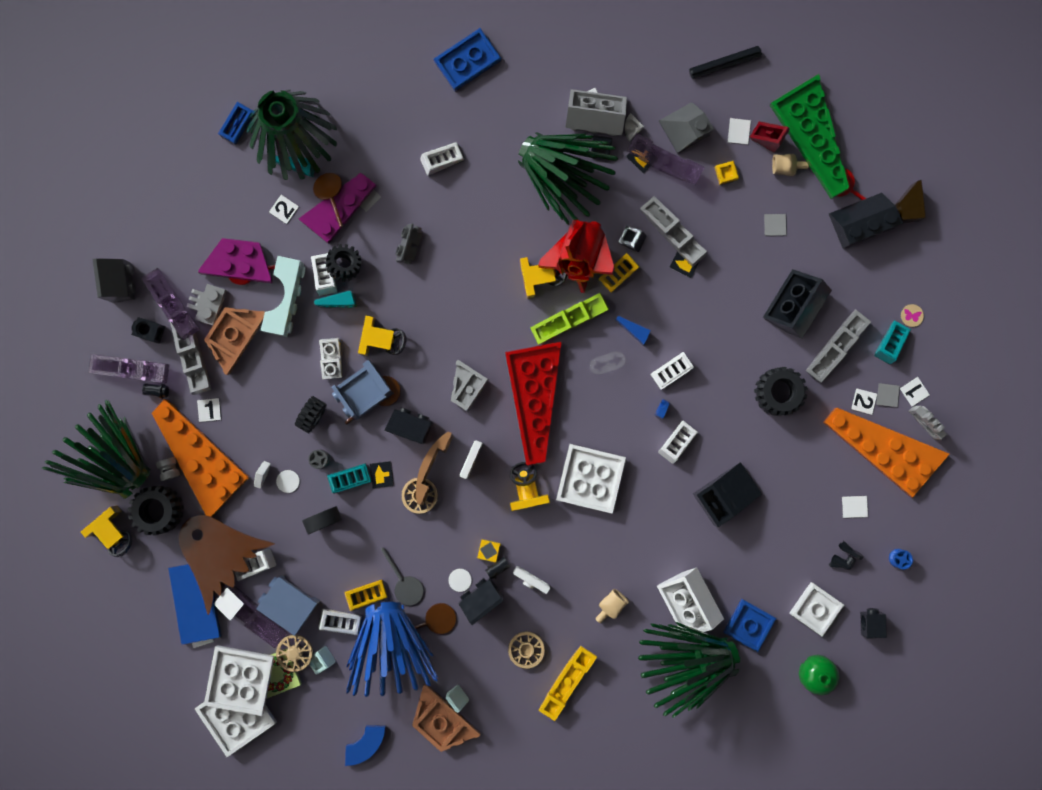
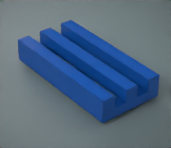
[218,102,253,145]

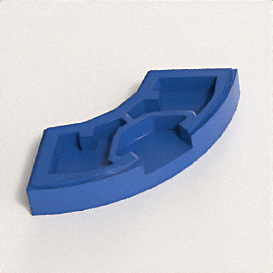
[345,725,386,766]

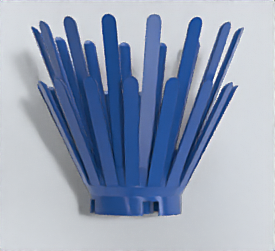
[346,602,439,697]

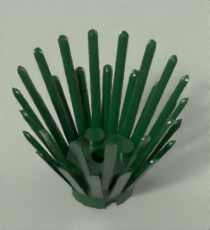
[247,89,337,180]
[518,132,618,225]
[42,400,151,499]
[638,622,740,718]

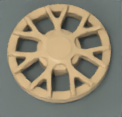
[402,478,438,514]
[508,631,544,669]
[276,635,313,672]

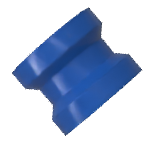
[889,549,913,570]

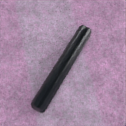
[689,46,762,79]

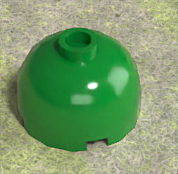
[798,655,840,696]

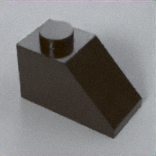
[895,180,926,223]

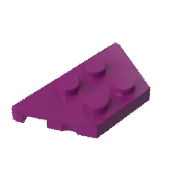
[198,238,273,283]

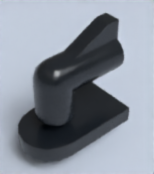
[829,540,864,570]

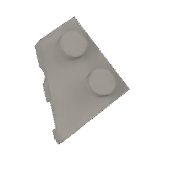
[451,360,489,412]

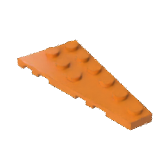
[823,408,949,497]

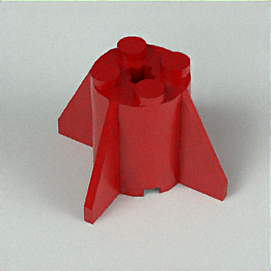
[538,220,615,293]

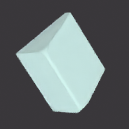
[306,646,336,675]
[446,685,469,713]

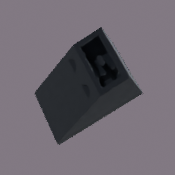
[693,462,762,527]

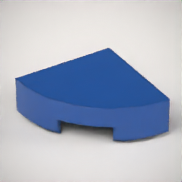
[654,399,669,419]

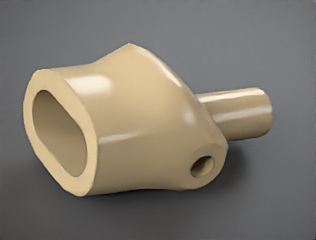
[772,154,809,176]
[596,589,629,623]

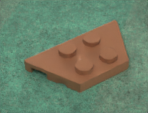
[204,307,265,375]
[412,683,481,752]

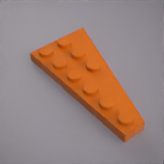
[152,399,249,517]

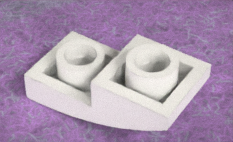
[319,338,342,379]

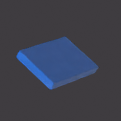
[433,28,501,91]

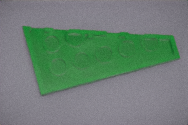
[770,74,849,199]

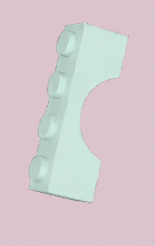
[261,256,305,337]

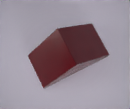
[749,121,790,153]

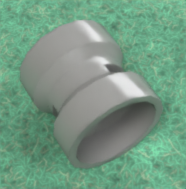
[156,457,180,481]

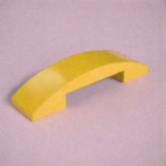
[539,646,597,721]

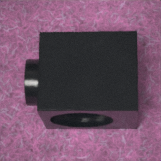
[131,317,166,344]
[860,608,887,638]

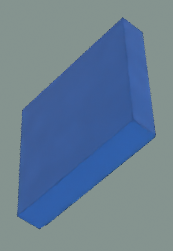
[723,598,777,652]

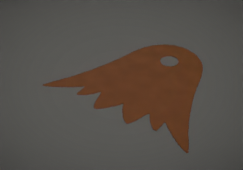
[179,515,275,615]

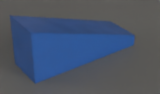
[616,316,651,345]

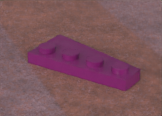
[298,173,376,244]

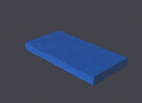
[168,564,221,645]

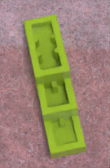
[530,293,610,345]

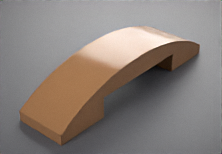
[416,432,453,506]

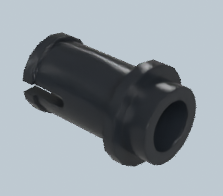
[142,383,169,399]
[485,557,510,580]

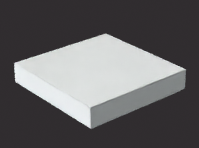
[460,440,483,479]
[789,582,844,637]

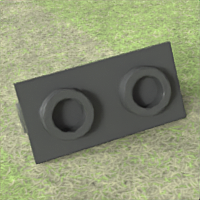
[395,224,422,265]

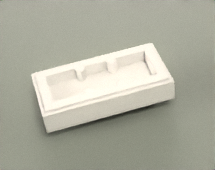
[513,566,550,594]

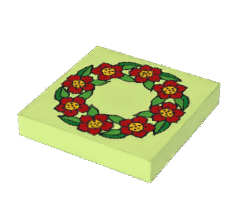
[266,648,302,699]

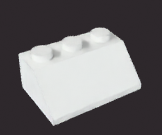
[657,567,724,632]

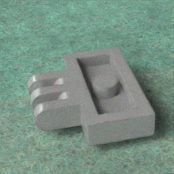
[186,284,227,326]
[908,405,947,439]

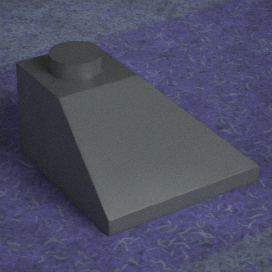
[659,102,714,154]

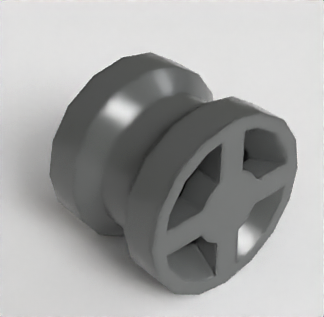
[308,450,330,469]

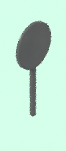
[381,548,423,606]

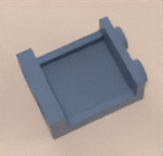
[331,360,394,420]
[257,575,320,636]

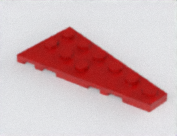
[505,342,561,465]

